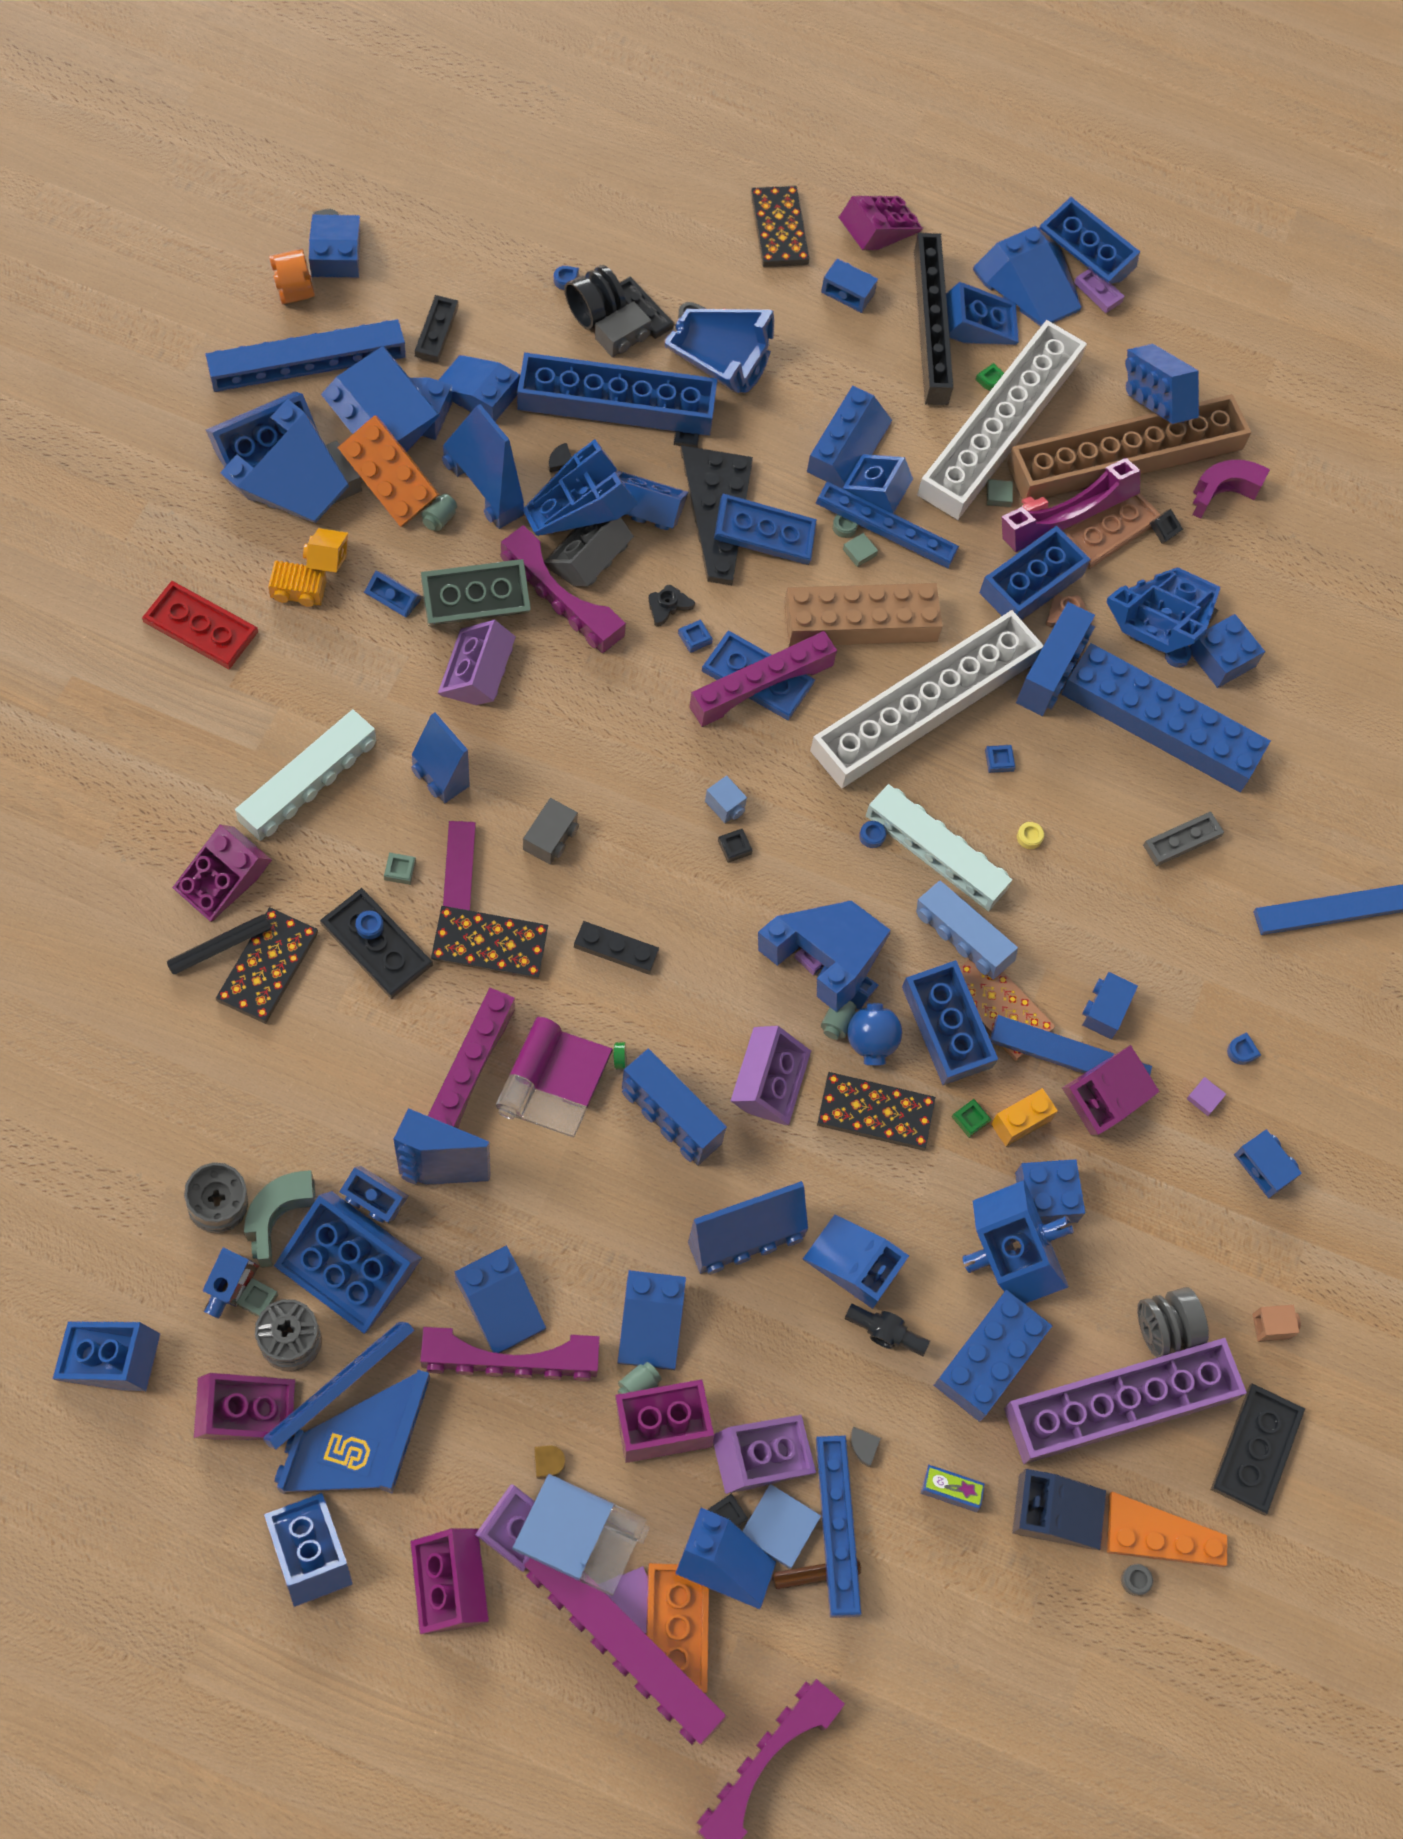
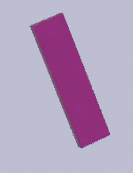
[443,821,476,910]

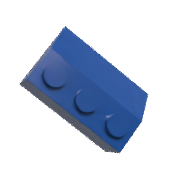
[616,471,689,530]

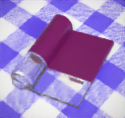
[496,1017,613,1138]

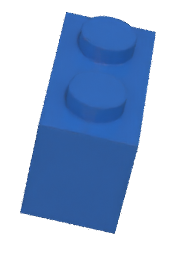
[821,258,878,313]
[1082,972,1138,1040]
[1234,1129,1302,1199]

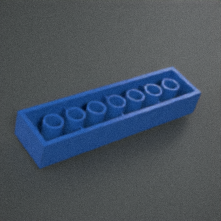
[517,352,718,436]
[1061,643,1271,793]

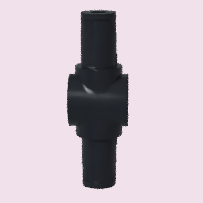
[845,1303,930,1357]

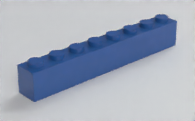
[205,319,406,392]

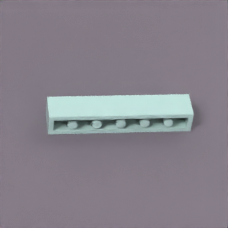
[235,709,376,841]
[866,784,1013,912]

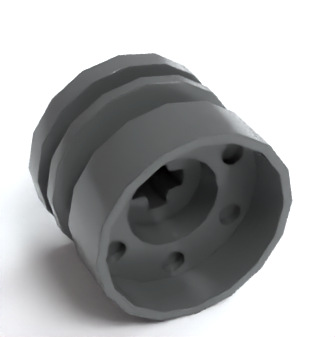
[184,1162,248,1233]
[1137,1287,1209,1358]
[255,1299,322,1371]

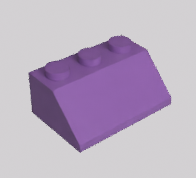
[438,620,516,705]
[731,1026,811,1125]

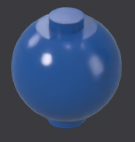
[847,1003,902,1065]

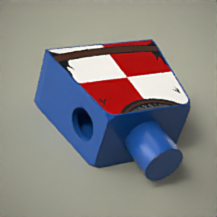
[203,1247,260,1319]

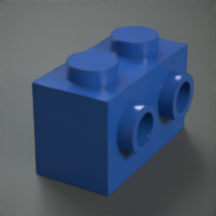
[339,1166,409,1223]

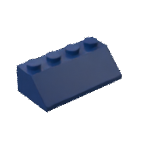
[1039,197,1140,284]
[807,385,892,488]
[206,391,320,468]

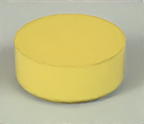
[1017,822,1044,849]

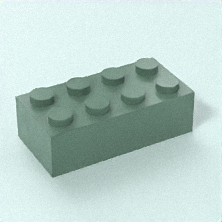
[420,559,531,626]

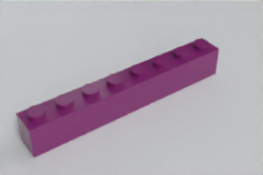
[524,1558,727,1746]

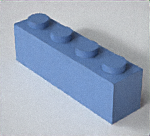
[916,880,1018,980]

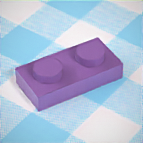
[1074,269,1125,313]

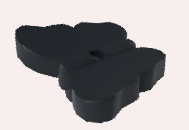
[648,585,695,626]

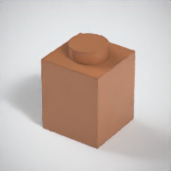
[1253,1305,1301,1342]

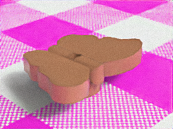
[1046,595,1092,627]

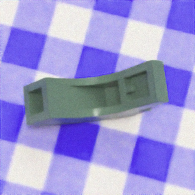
[244,1170,315,1268]

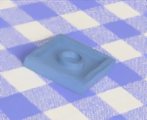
[742,1484,821,1569]

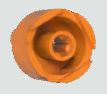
[269,249,315,305]

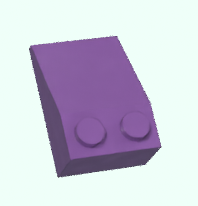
[713,1415,816,1494]

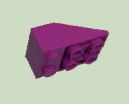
[838,196,923,250]
[172,824,272,922]
[1062,1045,1160,1135]

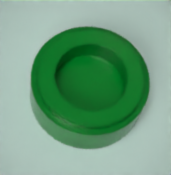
[614,1042,627,1070]

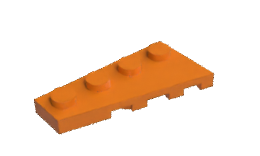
[1107,1492,1227,1567]

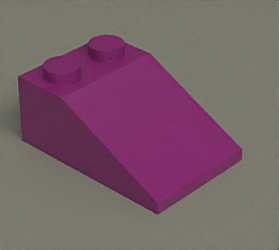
[194,1373,295,1440]

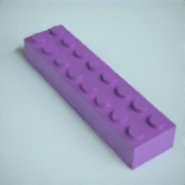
[1004,1338,1247,1465]

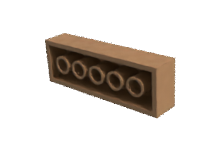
[784,583,943,647]

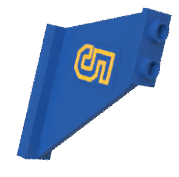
[275,1370,430,1494]

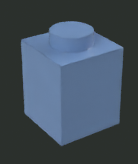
[705,776,747,823]

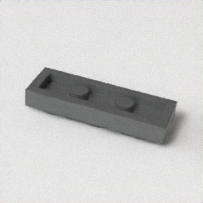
[1143,811,1224,867]

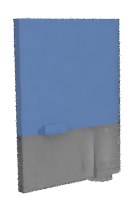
[512,1474,650,1596]

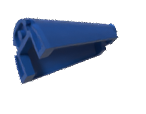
[665,309,774,393]

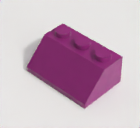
[615,1379,714,1463]
[410,1528,489,1634]

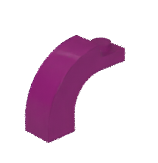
[1192,460,1270,519]

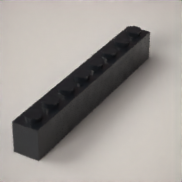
[914,233,954,405]

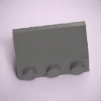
[544,517,634,587]

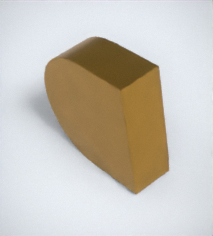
[534,1445,565,1478]

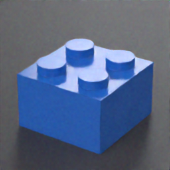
[1190,614,1265,688]
[1015,1159,1085,1225]

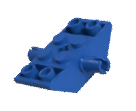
[963,1180,1074,1304]

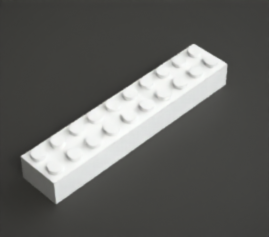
[917,320,1087,520]
[810,610,1044,789]

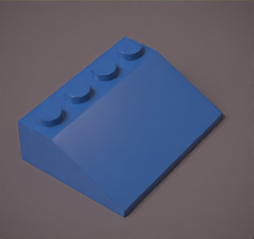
[321,346,440,452]
[393,1108,491,1185]
[688,1181,808,1274]
[274,1191,422,1334]

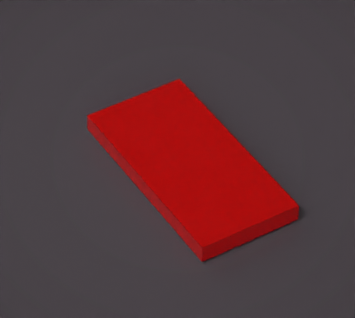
[142,580,258,670]

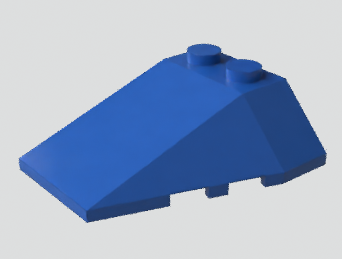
[973,226,1082,326]
[1106,567,1221,653]

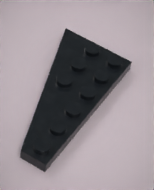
[680,445,753,586]

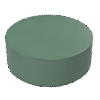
[833,515,858,538]

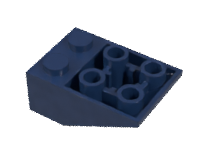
[1012,1469,1106,1550]

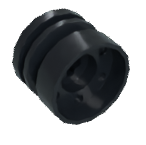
[564,265,626,329]

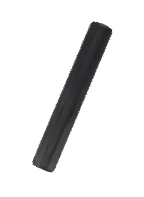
[167,914,271,974]

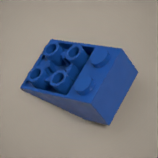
[803,1214,909,1309]

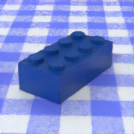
[1125,344,1199,424]
[979,526,1091,621]
[1016,602,1095,716]
[902,960,998,1085]
[622,1048,727,1166]
[933,1290,1053,1422]

